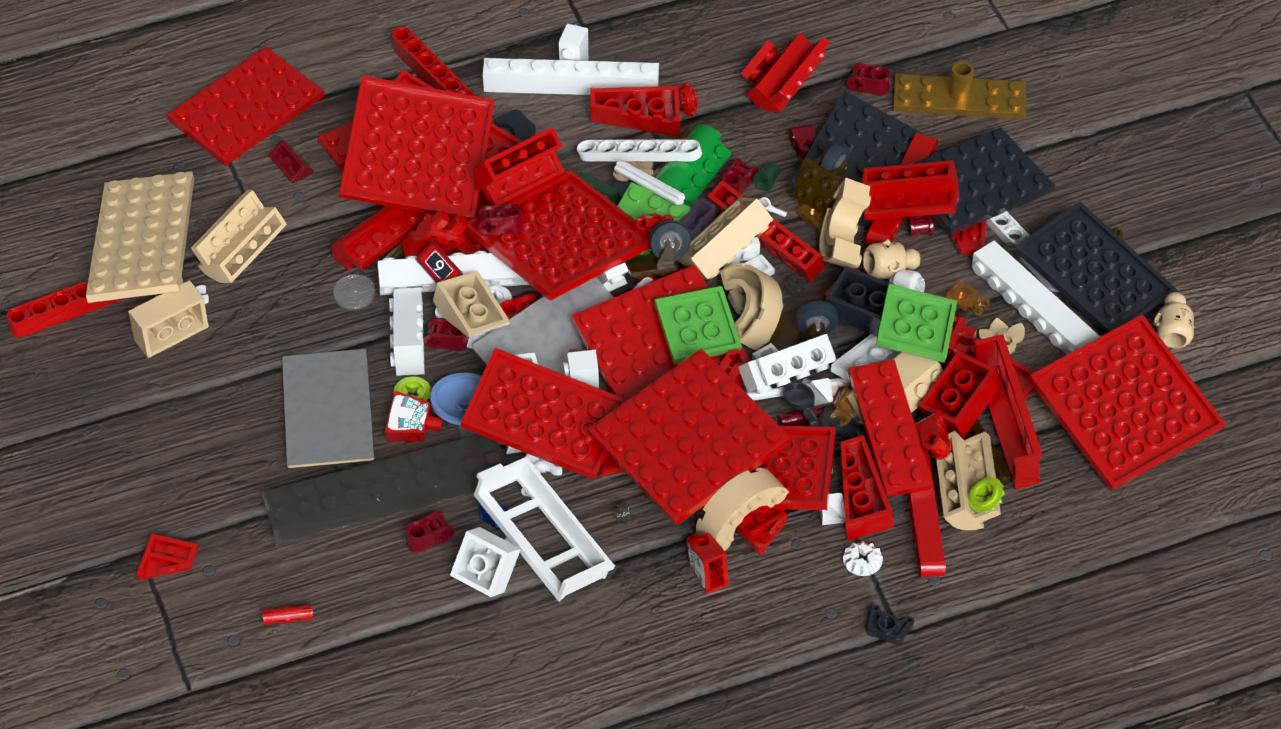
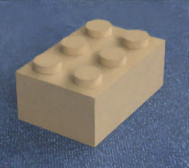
[128,280,209,358]

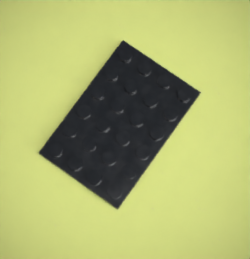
[789,91,922,229]
[912,127,1055,236]
[1015,201,1177,334]

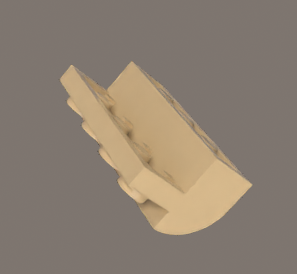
[191,190,287,283]
[936,431,1001,530]

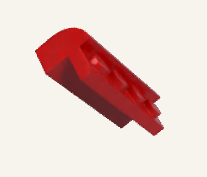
[746,32,830,113]
[473,127,565,205]
[862,160,959,220]
[331,206,426,271]

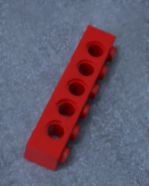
[707,180,825,282]

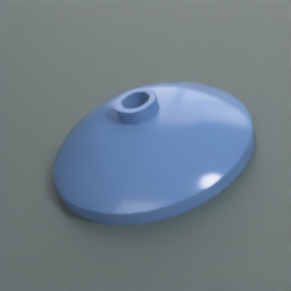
[430,373,482,425]

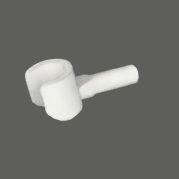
[759,197,787,217]

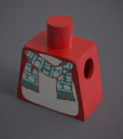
[385,391,443,442]
[686,533,729,594]

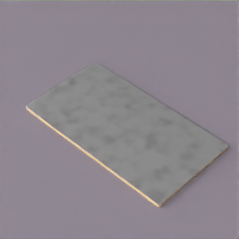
[472,277,614,375]
[282,349,374,468]

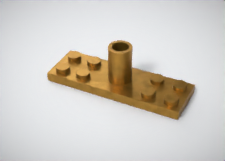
[893,61,1026,120]

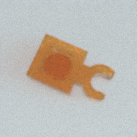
[946,281,990,316]
[831,386,857,427]

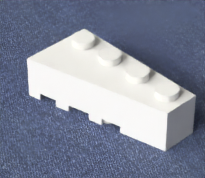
[389,287,425,376]

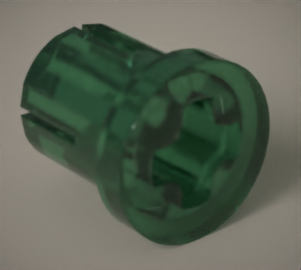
[753,162,781,191]

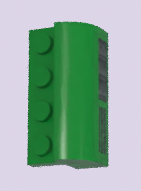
[651,124,732,207]

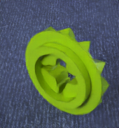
[394,377,431,401]
[968,477,1005,514]

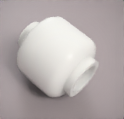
[889,269,925,292]

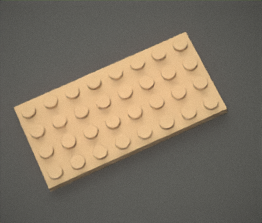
[86,171,194,303]

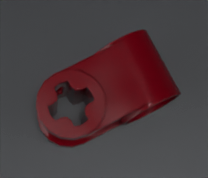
[847,63,890,96]
[789,124,816,163]
[722,158,758,194]
[478,203,522,235]
[907,215,934,237]
[423,318,469,351]
[406,511,455,553]

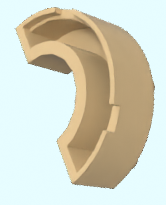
[819,178,871,269]
[720,263,783,351]
[696,468,789,551]

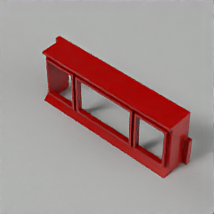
[974,334,1043,490]

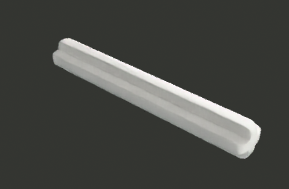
[614,161,685,205]

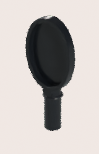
[783,382,820,426]

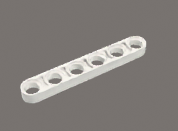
[577,140,702,161]
[986,211,1059,292]

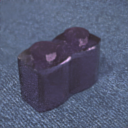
[679,198,716,241]

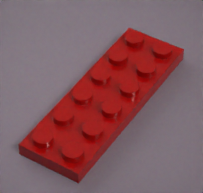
[848,359,933,497]

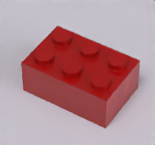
[918,351,1003,438]

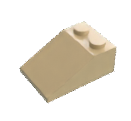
[433,271,510,337]

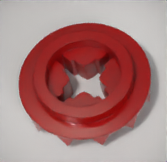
[679,82,698,117]

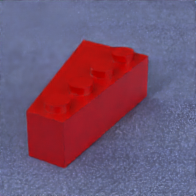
[590,86,680,137]
[841,435,894,541]

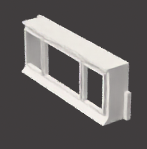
[474,457,615,601]

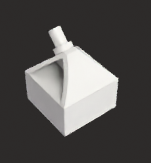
[450,527,521,597]

